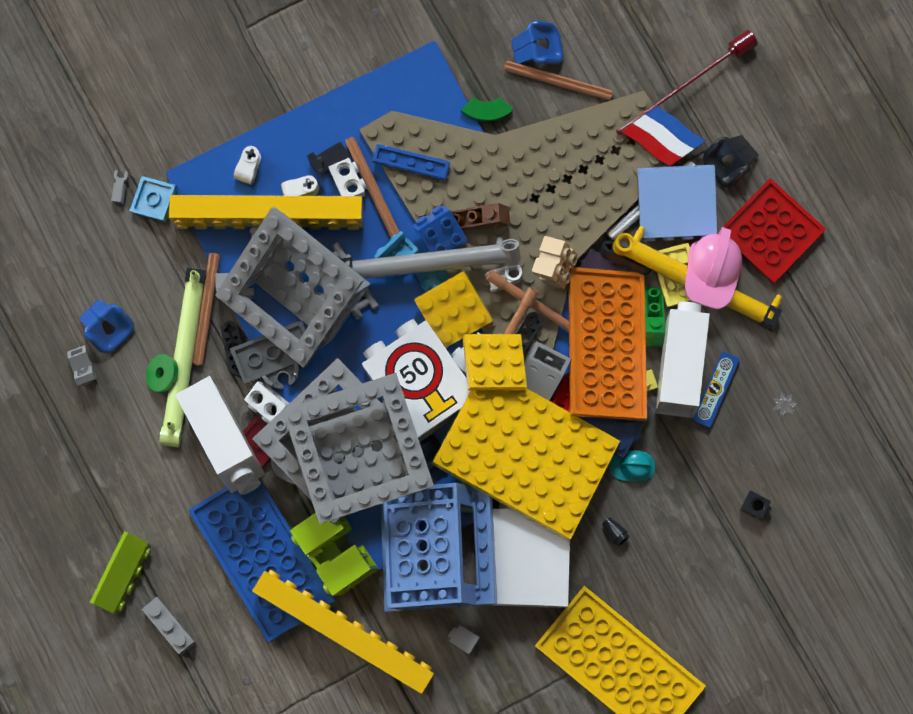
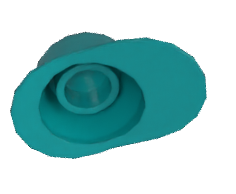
[609,450,655,482]

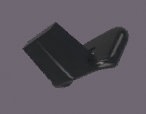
[703,135,759,187]

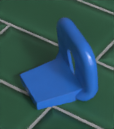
[511,21,564,65]
[79,299,134,354]

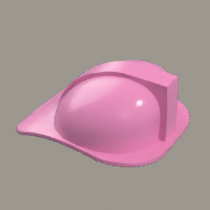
[685,227,742,309]

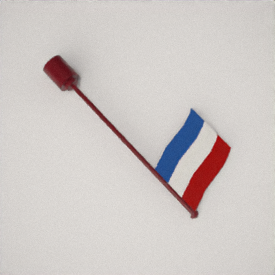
[616,30,758,166]

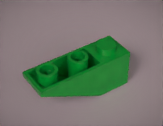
[644,287,665,347]

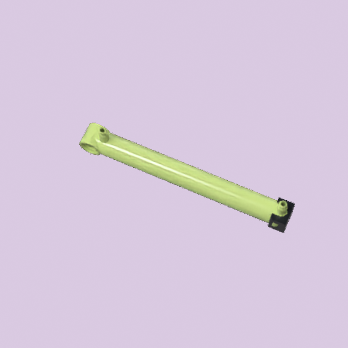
[159,268,206,448]

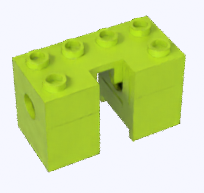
[290,513,379,596]

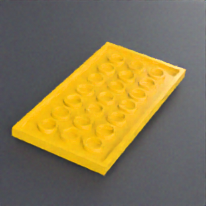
[535,586,706,714]

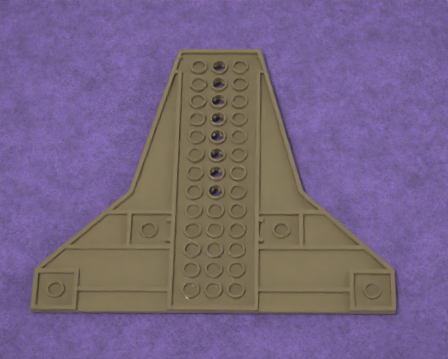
[359,91,675,361]

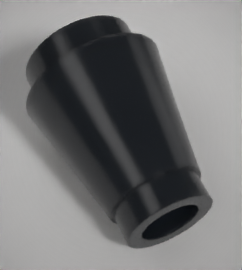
[602,517,630,546]

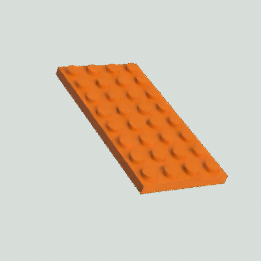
[569,267,647,421]

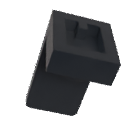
[307,142,350,177]

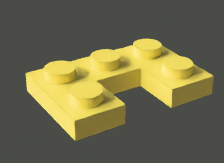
[657,243,692,308]

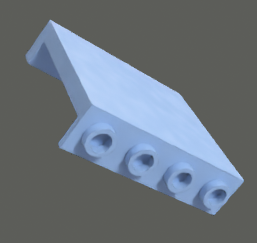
[637,165,717,241]

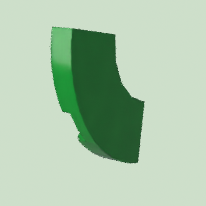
[460,97,513,122]

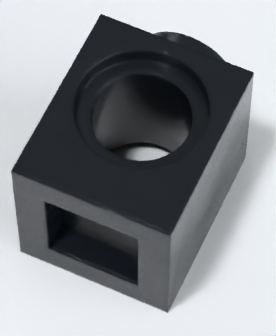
[740,490,772,520]

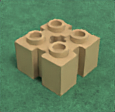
[531,236,578,289]

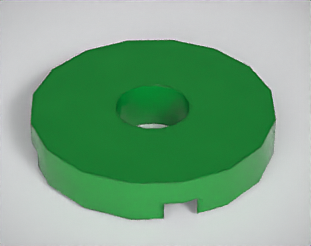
[146,354,178,393]

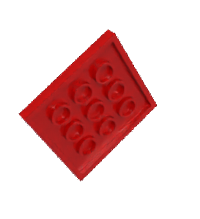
[718,178,826,284]

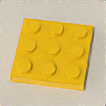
[414,271,493,348]
[463,334,527,391]

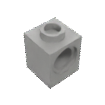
[448,625,480,655]

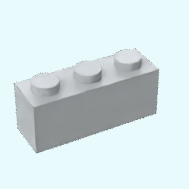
[142,597,196,656]

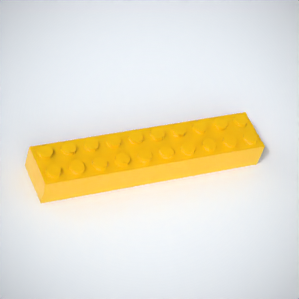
[169,195,364,230]
[252,570,434,694]

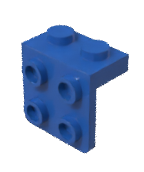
[413,205,467,252]

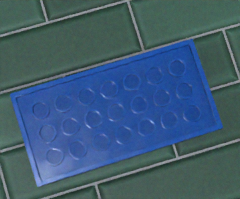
[188,478,335,643]

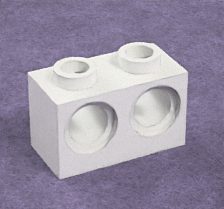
[328,158,367,197]
[244,382,289,423]

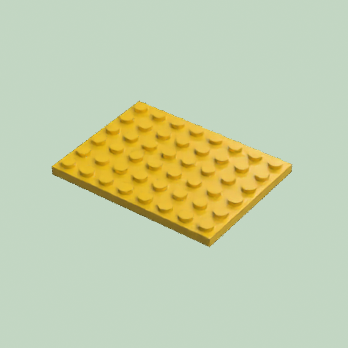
[432,388,620,541]

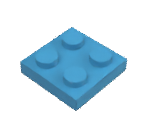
[129,176,178,222]

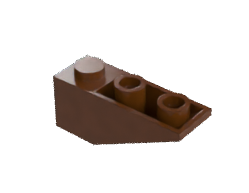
[451,203,510,230]

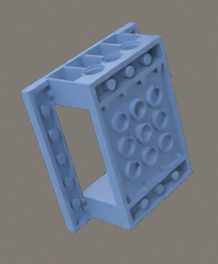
[380,483,497,612]

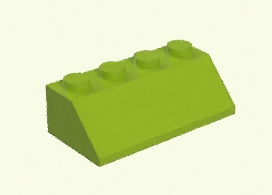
[90,531,151,615]

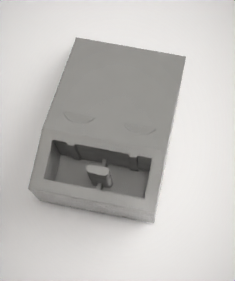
[524,341,571,401]

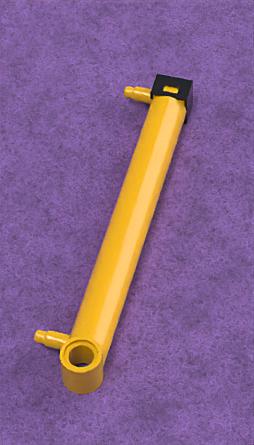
[613,226,782,331]

